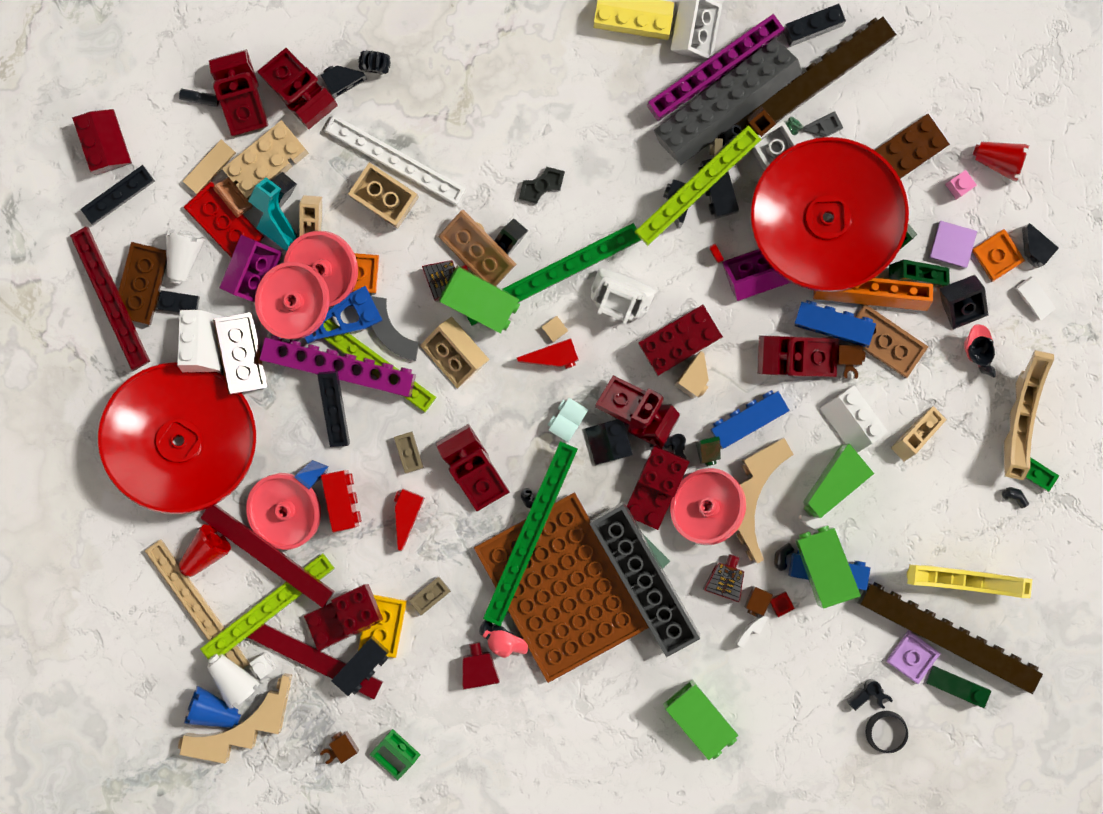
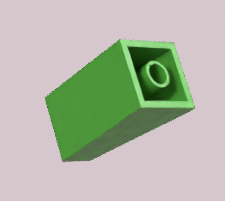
[439,265,520,333]
[803,443,874,518]
[795,525,861,609]
[663,679,739,760]

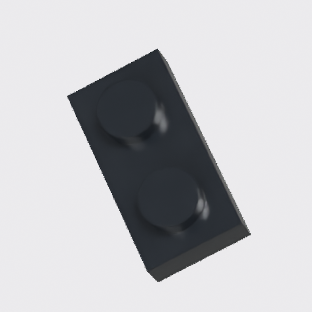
[158,290,200,313]

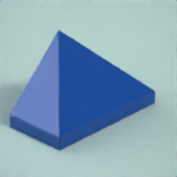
[294,460,329,489]

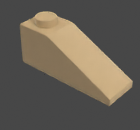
[299,195,322,237]
[891,406,947,462]

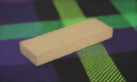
[183,139,236,194]

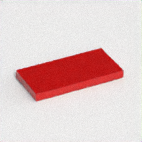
[184,181,264,258]

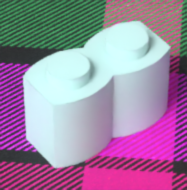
[548,398,588,443]

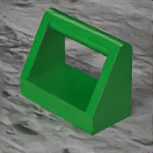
[369,729,421,781]

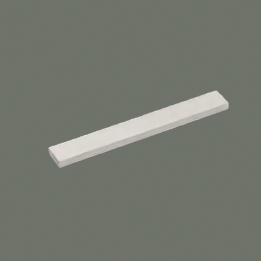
[324,114,466,206]

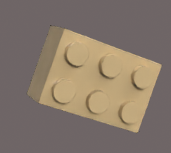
[348,162,419,229]

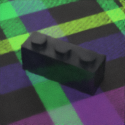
[783,3,846,47]
[698,158,739,219]
[331,636,389,696]

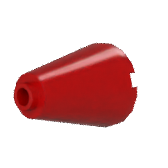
[973,141,1029,182]
[179,524,231,577]

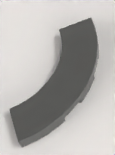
[371,296,419,361]

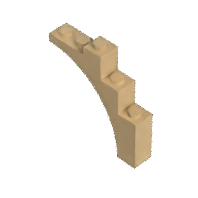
[1004,350,1054,480]
[736,438,794,564]

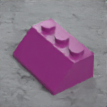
[219,235,282,302]
[722,249,791,301]

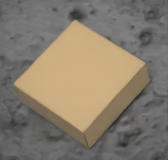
[542,316,568,342]

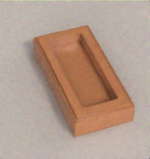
[213,177,253,217]

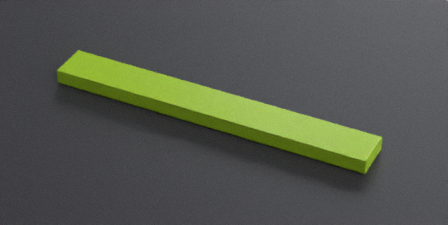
[635,125,762,246]
[315,319,437,413]
[200,553,335,660]

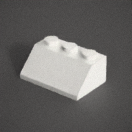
[671,0,722,60]
[177,310,222,372]
[820,385,888,453]

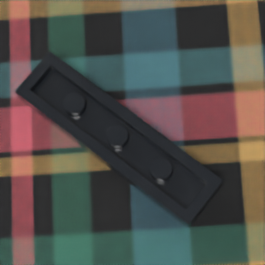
[81,165,155,225]
[317,371,350,447]

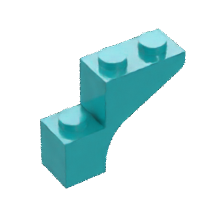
[248,178,298,251]

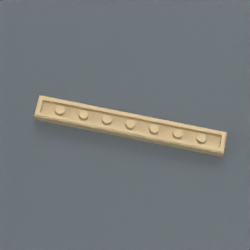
[145,539,249,669]

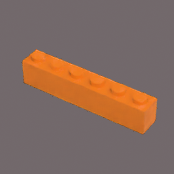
[813,278,933,311]

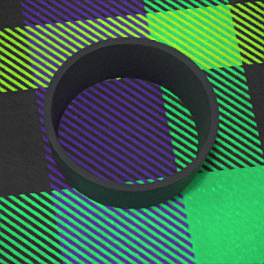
[865,711,908,753]

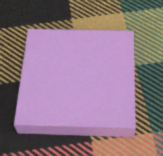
[929,221,977,268]
[886,630,941,684]

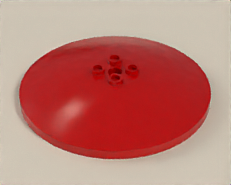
[751,137,909,292]
[98,362,256,514]

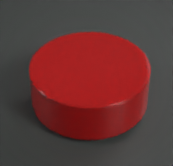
[709,244,724,263]

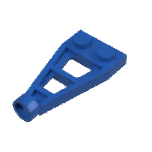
[305,286,383,344]

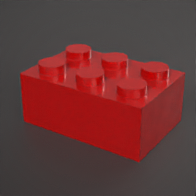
[321,470,362,532]

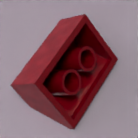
[72,109,132,176]

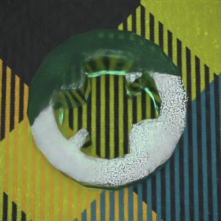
[785,116,803,135]

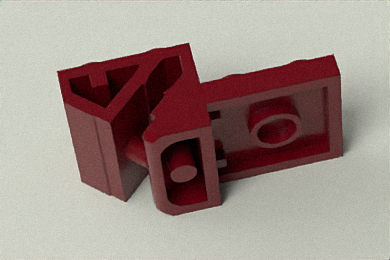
[257,48,338,129]
[209,49,269,136]
[638,304,723,376]
[757,335,838,377]
[595,375,680,448]
[436,424,510,511]
[627,445,690,530]
[304,584,383,651]

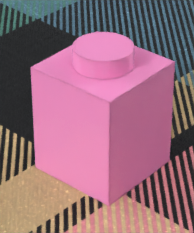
[945,170,977,200]

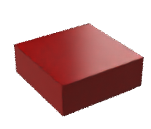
[770,591,795,617]

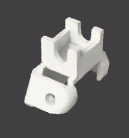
[591,268,656,324]

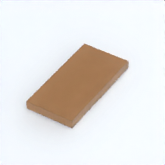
[438,210,517,286]
[856,305,928,378]

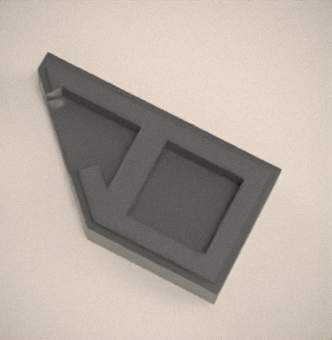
[803,111,843,137]

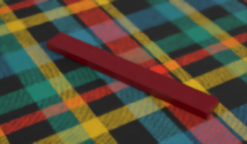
[70,226,150,370]
[201,504,335,608]
[248,624,383,699]

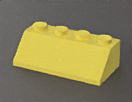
[593,0,674,40]

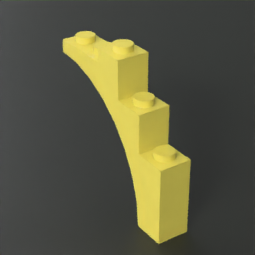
[907,564,1033,598]

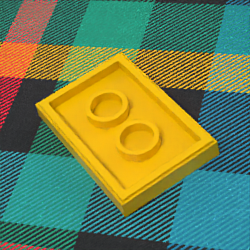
[358,594,407,658]

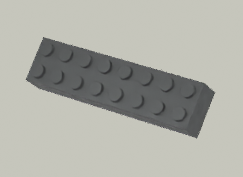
[654,38,802,165]
[589,501,700,658]

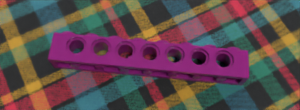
[647,13,784,122]
[260,335,416,397]

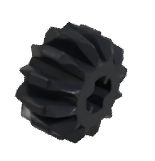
[358,50,391,74]

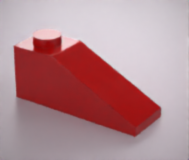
[517,338,579,369]
[394,489,425,551]

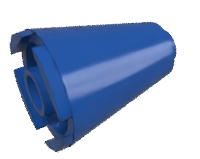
[184,686,241,728]

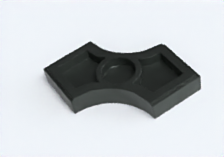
[519,167,565,204]

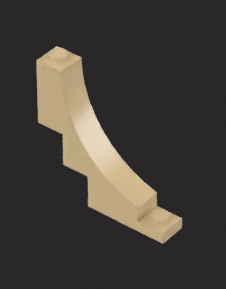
[178,673,292,764]

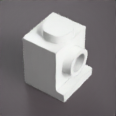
[249,652,277,679]

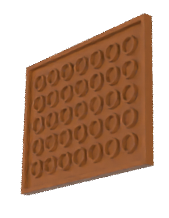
[474,492,649,683]

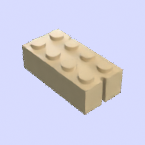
[222,120,309,200]

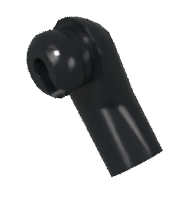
[1002,487,1029,509]
[521,488,535,508]
[774,542,794,571]

